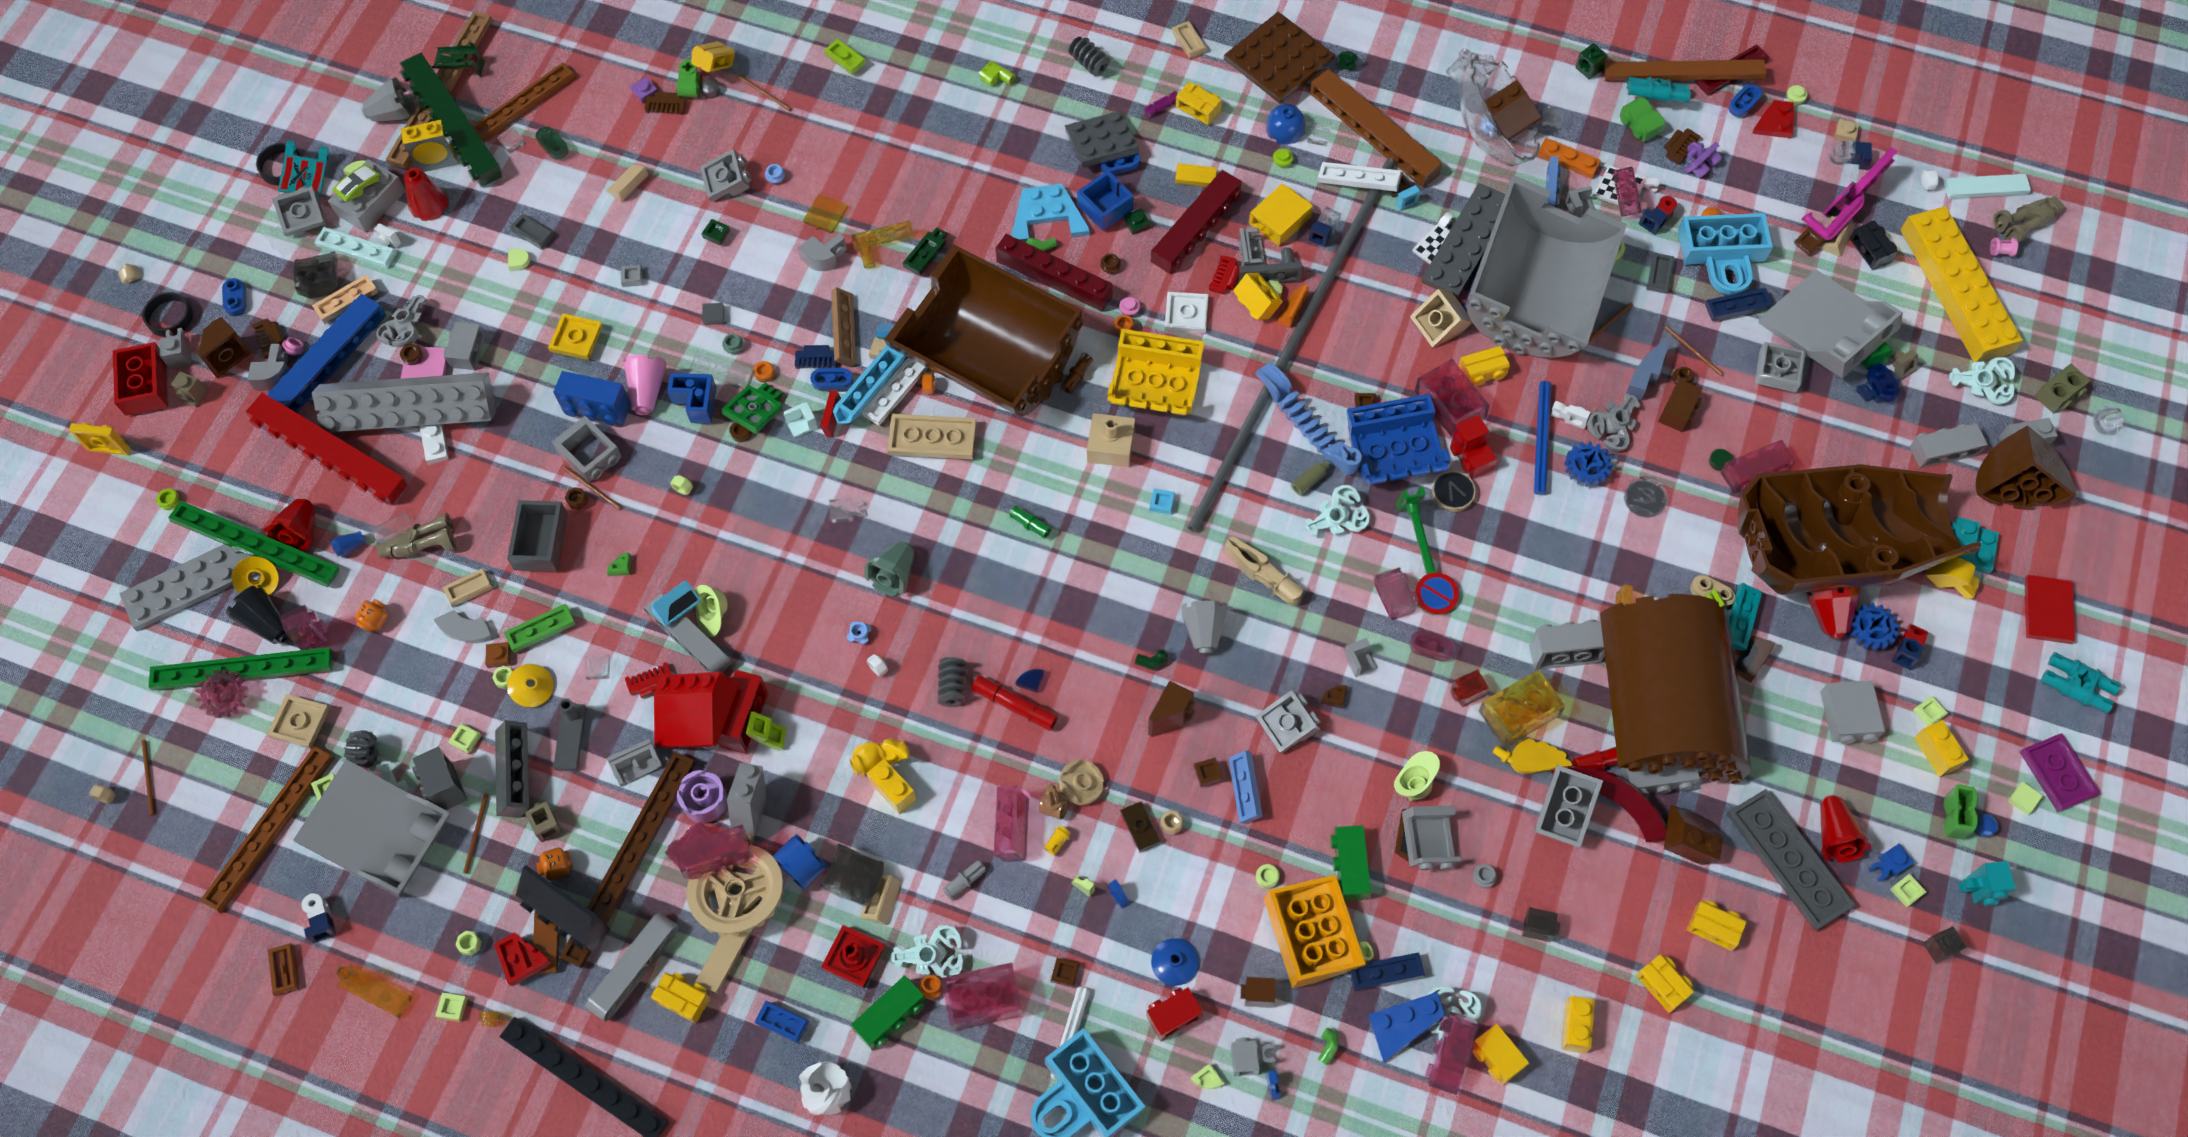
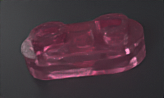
[1409,631,1455,662]

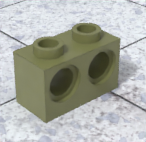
[2034,363,2091,414]

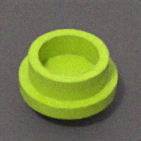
[1273,149,1293,168]

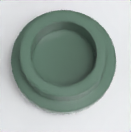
[722,333,743,354]

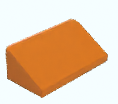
[1277,284,1309,328]

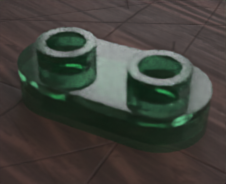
[536,127,568,160]

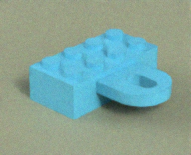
[1678,213,1773,295]
[1031,1028,1145,1137]

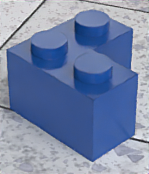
[667,373,717,424]

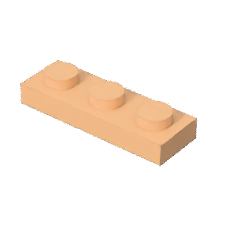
[312,274,379,324]

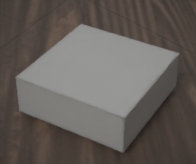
[621,265,643,287]

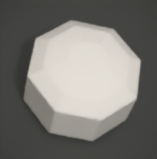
[1921,169,1938,190]
[867,654,888,677]

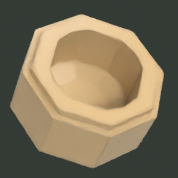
[89,785,116,804]
[1160,810,1183,835]

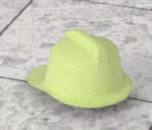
[695,585,728,637]
[1394,751,1440,802]

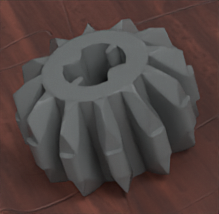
[344,730,379,768]

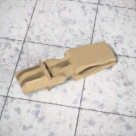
[1225,536,1303,606]

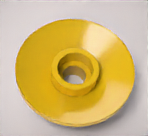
[232,556,279,595]
[507,664,554,708]

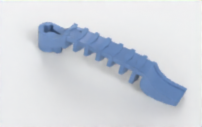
[1255,362,1362,475]

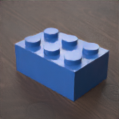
[553,371,631,426]

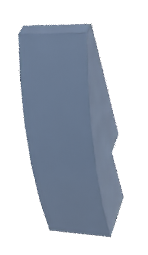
[1626,340,1669,400]

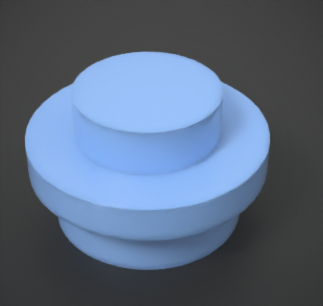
[765,164,785,183]

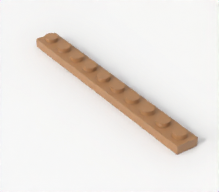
[385,11,493,169]

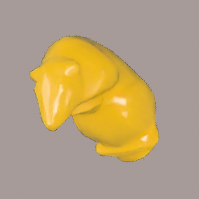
[849,738,910,777]

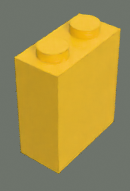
[1249,183,1313,247]

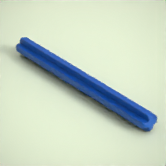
[1534,381,1551,495]

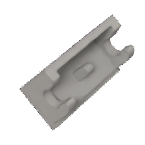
[1239,228,1265,266]
[607,739,663,787]

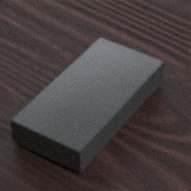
[510,214,555,250]
[1646,252,1674,294]

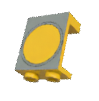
[401,120,457,172]

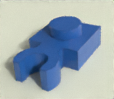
[1869,844,1915,882]

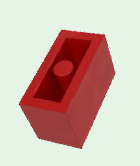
[1146,987,1203,1041]

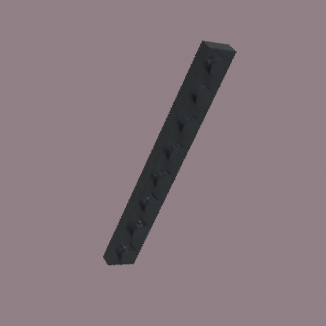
[499,1016,669,1137]

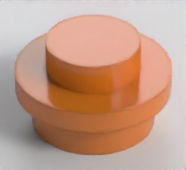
[919,975,943,999]

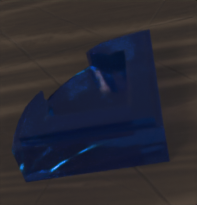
[1015,669,1045,693]

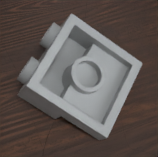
[700,149,752,202]
[272,186,326,237]
[1256,690,1321,754]

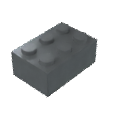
[507,500,568,572]

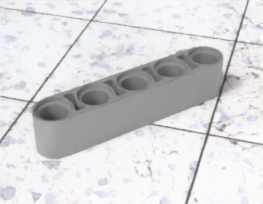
[643,593,732,673]
[585,912,679,1022]

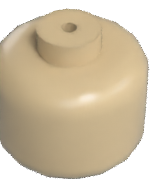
[118,264,141,284]

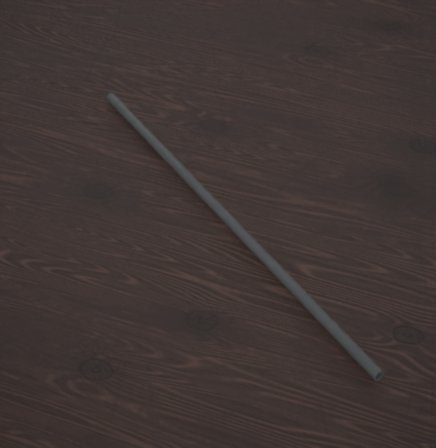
[1187,158,1396,532]

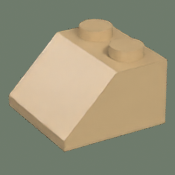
[1410,288,1472,348]

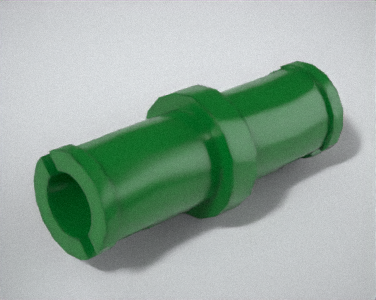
[1009,505,1052,539]

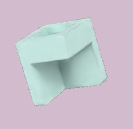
[783,402,818,438]

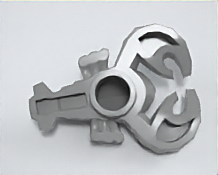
[376,295,427,347]
[1587,393,1640,452]

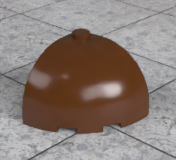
[1976,425,2077,509]

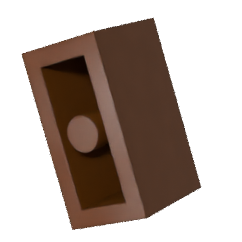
[1658,379,1703,432]

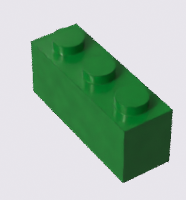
[1330,825,1371,901]
[850,975,926,1051]

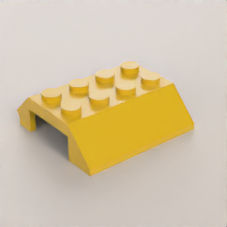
[1107,329,1204,415]

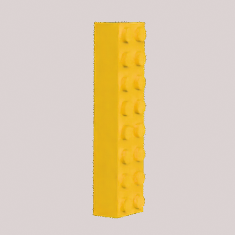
[1900,206,2023,362]

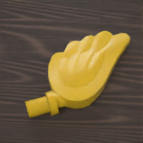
[1492,739,1572,774]

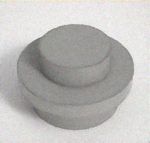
[1473,864,1497,888]

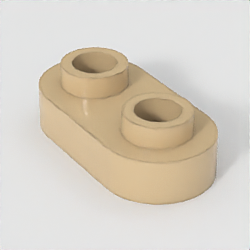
[1690,575,1735,609]

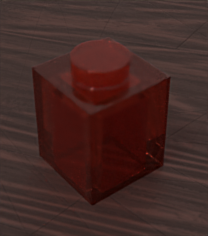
[1451,669,1489,707]

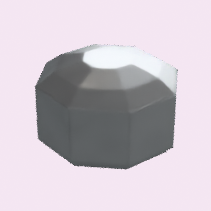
[700,77,720,98]

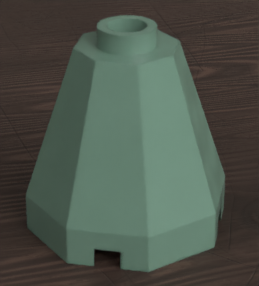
[864,541,914,597]

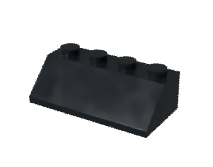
[516,865,611,952]

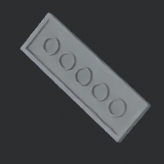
[119,544,259,631]

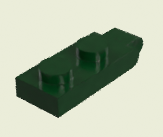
[902,227,948,276]

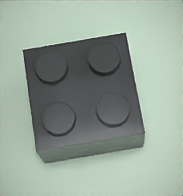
[412,746,468,810]

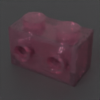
[279,605,328,650]

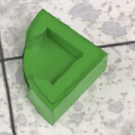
[607,552,631,576]

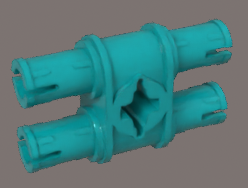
[1627,76,1691,103]
[2040,651,2121,714]

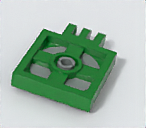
[722,383,783,434]

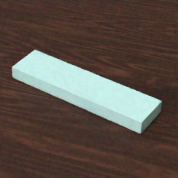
[1944,174,2031,199]
[314,227,397,269]

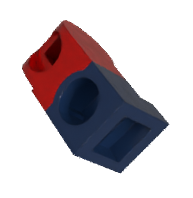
[1638,196,1677,235]
[1891,623,1928,670]

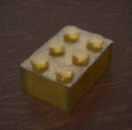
[1479,670,1566,748]

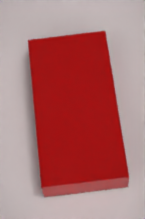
[820,390,841,438]

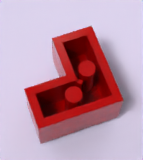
[1450,415,1497,479]

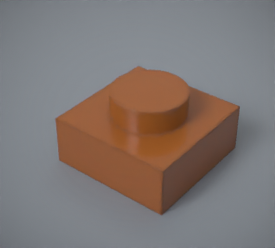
[485,642,511,668]

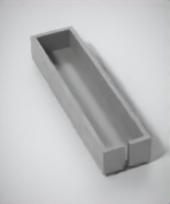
[312,372,496,432]

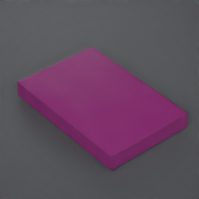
[2019,733,2100,813]

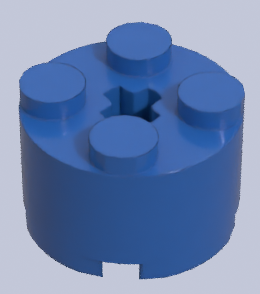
[772,834,829,890]

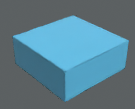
[1396,185,1420,211]
[1149,488,1175,515]

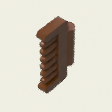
[644,92,686,115]
[1664,128,1701,165]
[252,318,285,359]

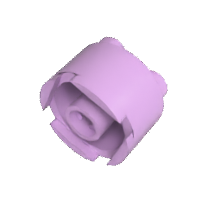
[677,770,728,824]

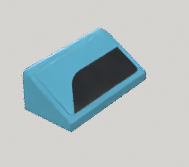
[651,580,701,627]

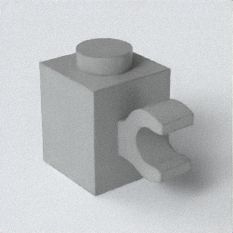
[1231,1037,1275,1077]

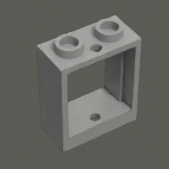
[552,416,622,483]

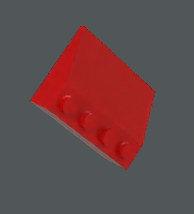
[654,672,739,748]

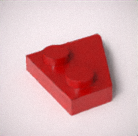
[1752,100,1794,139]
[494,932,553,987]

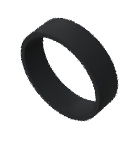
[256,143,301,186]
[142,292,193,337]

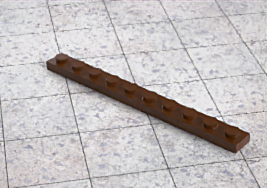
[559,752,696,969]

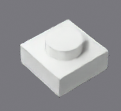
[374,224,401,249]

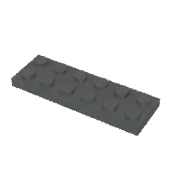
[1422,183,1505,299]
[1727,789,1855,931]

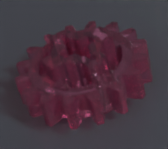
[195,669,248,719]

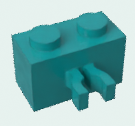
[1958,861,2016,907]

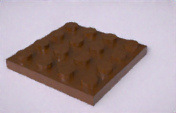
[1224,11,1335,104]

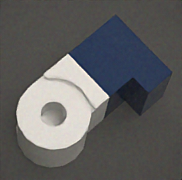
[302,893,337,944]

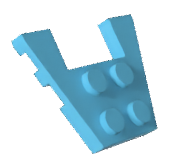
[1011,184,1089,242]

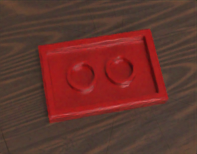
[2024,575,2075,644]

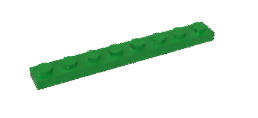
[168,501,340,588]
[148,647,333,691]

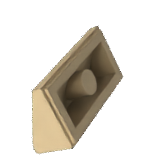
[606,164,648,202]
[1819,216,1854,256]
[860,874,901,925]

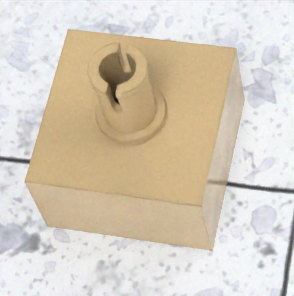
[1087,413,1135,468]

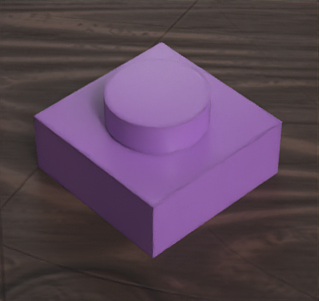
[630,77,658,103]

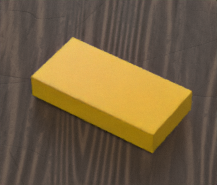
[1175,163,1217,187]

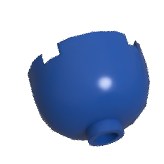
[1266,104,1306,145]

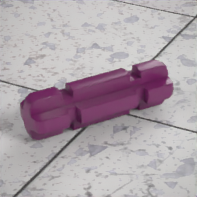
[1144,91,1178,117]

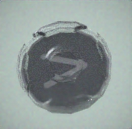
[1624,476,1669,518]

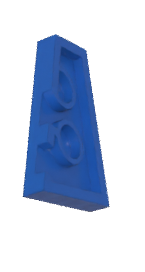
[1368,992,1446,1063]

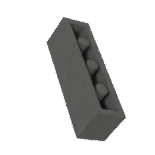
[495,720,529,818]

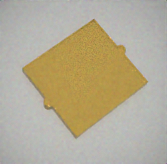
[802,194,848,234]

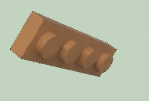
[831,287,856,367]

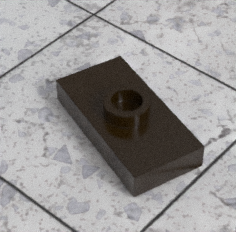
[1120,801,1160,853]

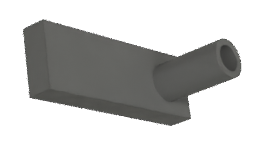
[1239,247,1302,283]
[553,698,587,771]

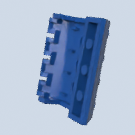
[1347,394,1450,484]

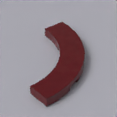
[1551,766,1667,842]

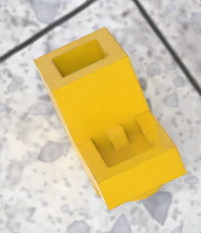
[1926,557,1980,599]

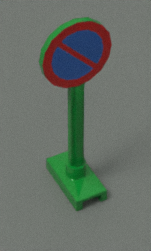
[1396,486,1459,615]

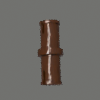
[1061,353,1093,394]

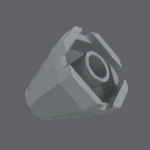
[362,77,414,122]
[1181,600,1227,655]

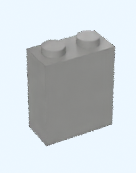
[1820,680,1885,744]
[727,763,767,837]

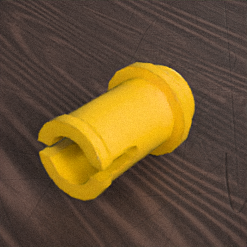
[1043,825,1070,856]

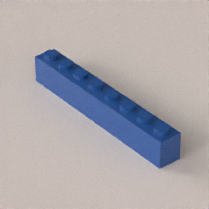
[261,293,387,431]

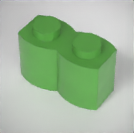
[1619,97,1666,142]
[1944,784,1978,840]

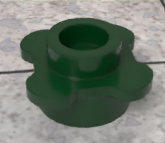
[1337,51,1358,71]

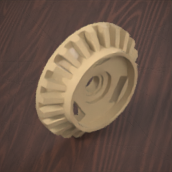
[687,844,784,936]

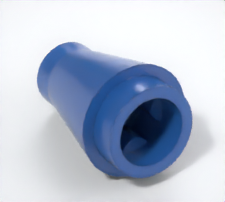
[330,531,366,557]

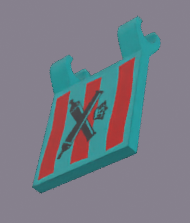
[278,140,330,198]

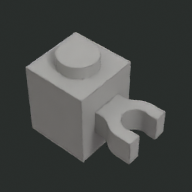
[160,328,191,369]

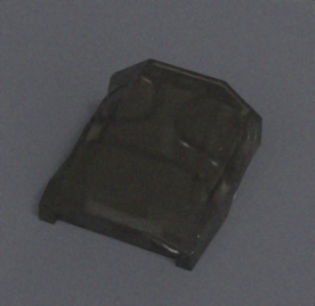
[293,251,339,299]
[820,844,884,906]

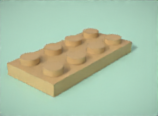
[887,414,977,460]

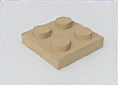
[267,694,330,749]

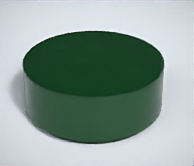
[1709,449,1732,471]

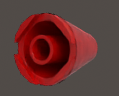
[404,168,449,221]
[1820,795,1871,863]

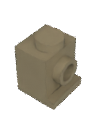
[171,371,208,407]
[525,801,563,842]

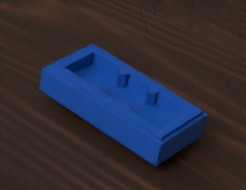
[755,1000,809,1044]

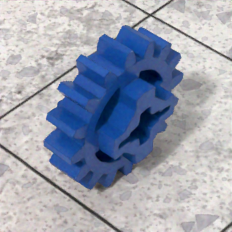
[1564,441,1613,487]
[1850,603,1900,651]

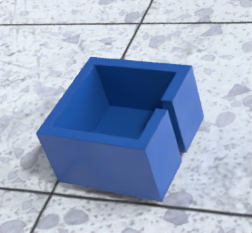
[1077,170,1134,231]

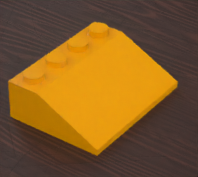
[1264,874,1366,989]

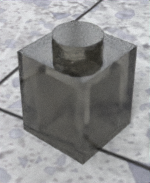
[1522,907,1560,942]
[1923,926,1967,964]

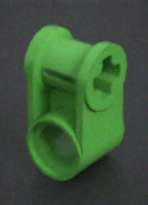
[677,59,700,98]

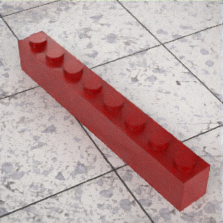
[246,393,408,505]

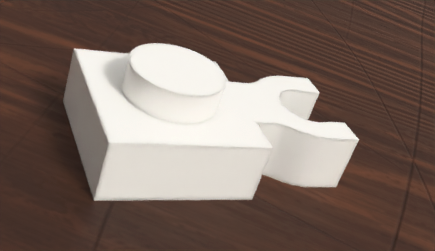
[1551,401,1590,429]

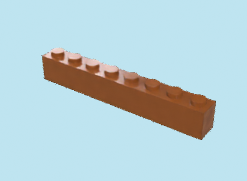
[1310,69,1442,188]

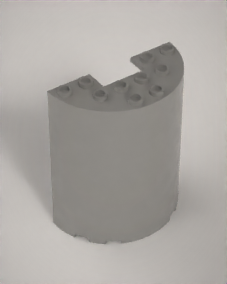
[1466,175,1627,357]

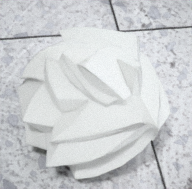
[799,1061,852,1115]

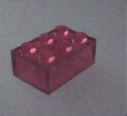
[1415,359,1490,437]
[941,963,1023,1032]

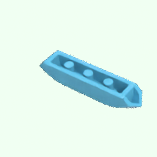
[833,345,906,424]

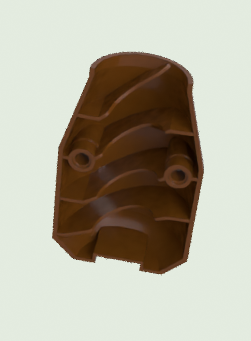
[1738,464,1981,595]

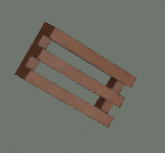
[267,943,300,996]

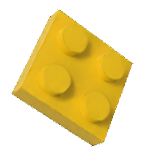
[548,313,603,360]
[68,423,131,456]

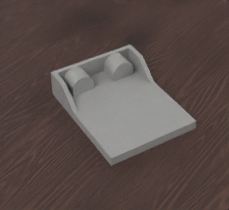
[1759,270,1903,378]
[293,759,450,898]

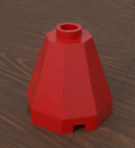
[263,498,316,552]
[1807,588,1859,638]

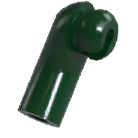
[1135,649,1168,670]

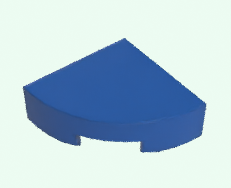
[1109,879,1129,909]
[1266,1070,1281,1101]

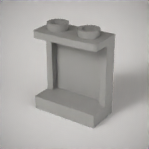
[1402,806,1462,871]

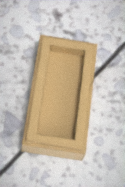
[1172,21,1207,59]
[443,568,493,607]

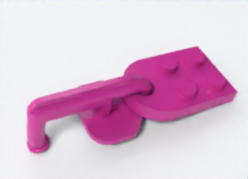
[1801,147,1898,240]

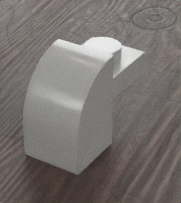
[798,233,847,271]
[247,344,290,391]

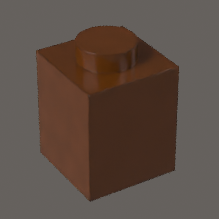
[1240,977,1276,1008]

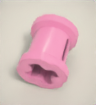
[1990,238,2018,257]

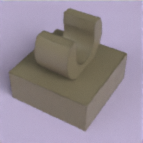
[1891,350,1918,379]

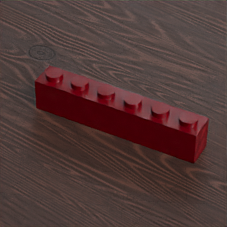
[1151,169,1242,274]
[995,234,1113,312]

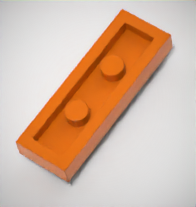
[1537,137,1601,179]

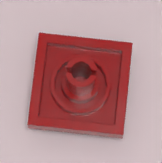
[821,925,886,989]

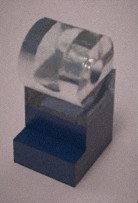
[1829,141,1872,170]
[1309,207,1341,247]

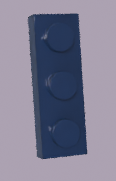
[1705,288,1773,321]
[1349,952,1425,992]

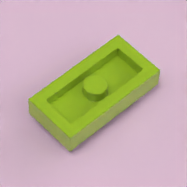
[824,39,866,75]

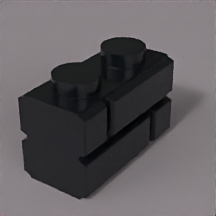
[1849,220,1898,270]

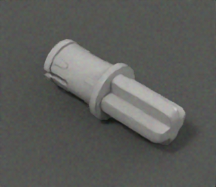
[942,861,986,900]

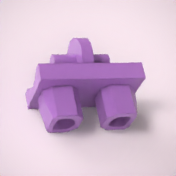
[1683,141,1722,178]

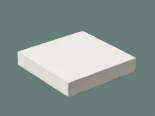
[1165,292,1209,333]

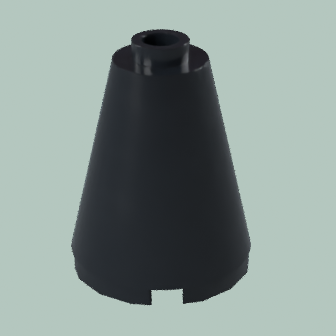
[226,585,290,644]

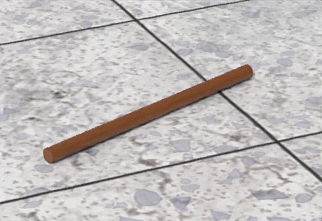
[737,74,792,111]
[1588,302,1633,343]
[1664,326,1724,376]
[562,466,622,510]
[142,740,155,816]
[463,794,489,874]

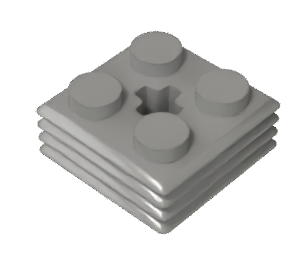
[1755,342,1806,392]

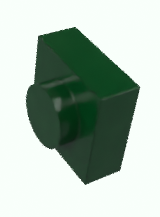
[1124,208,1151,235]
[701,219,730,245]

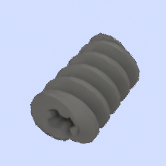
[1068,37,1110,77]
[938,657,967,707]

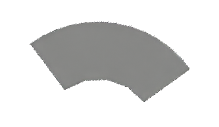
[434,610,493,643]

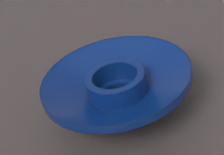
[1151,938,1199,986]

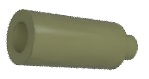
[1291,461,1330,496]

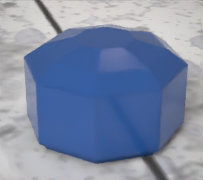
[1974,814,1998,838]

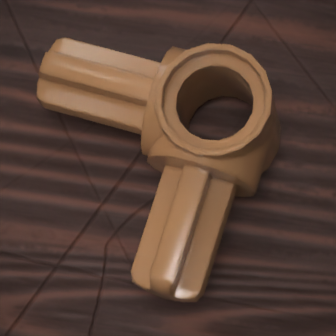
[1039,783,1069,820]

